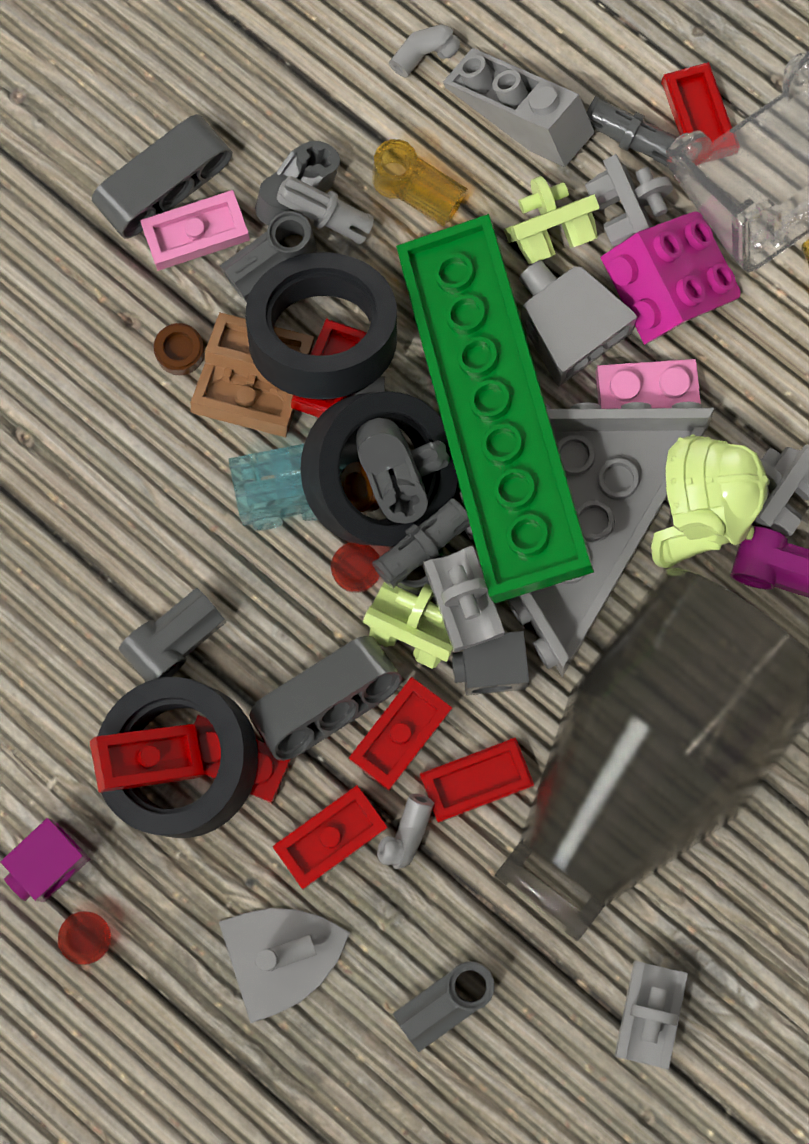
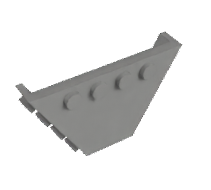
[460,402,715,677]

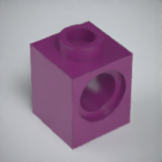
[0,818,91,903]

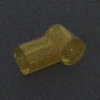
[372,139,468,227]

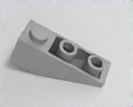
[443,48,594,167]

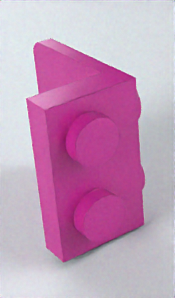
[600,211,741,345]

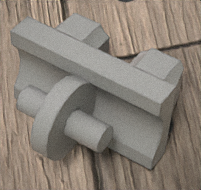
[585,154,673,248]
[752,445,809,537]
[423,546,505,653]
[614,961,688,1070]

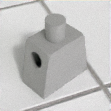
[519,260,637,387]

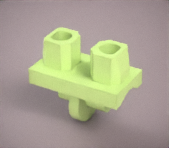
[504,176,599,264]
[363,582,453,669]

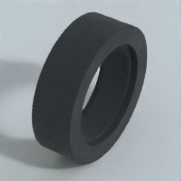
[245,252,397,399]
[300,391,458,546]
[98,677,258,838]

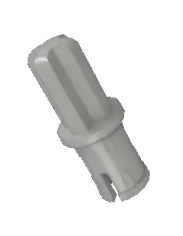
[277,176,374,244]

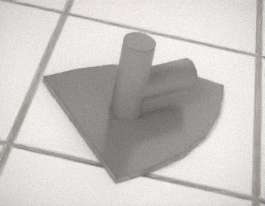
[219,908,350,1023]

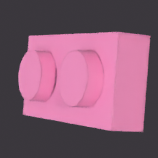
[140,190,250,271]
[596,359,701,409]

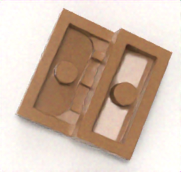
[190,312,314,438]

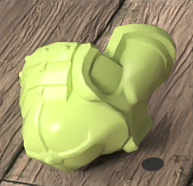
[651,434,770,568]

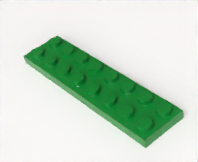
[396,214,594,604]

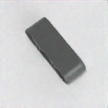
[92,114,233,239]
[249,636,402,761]

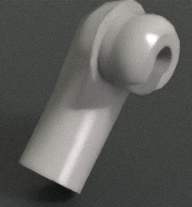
[389,24,460,78]
[377,794,434,869]

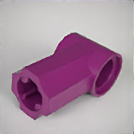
[730,526,809,598]

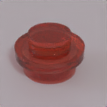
[331,543,380,593]
[58,911,112,965]

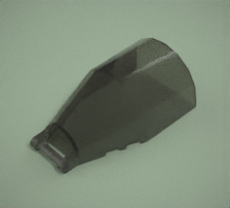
[494,567,809,941]

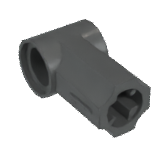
[220,211,317,303]
[119,588,226,682]
[392,961,494,1052]

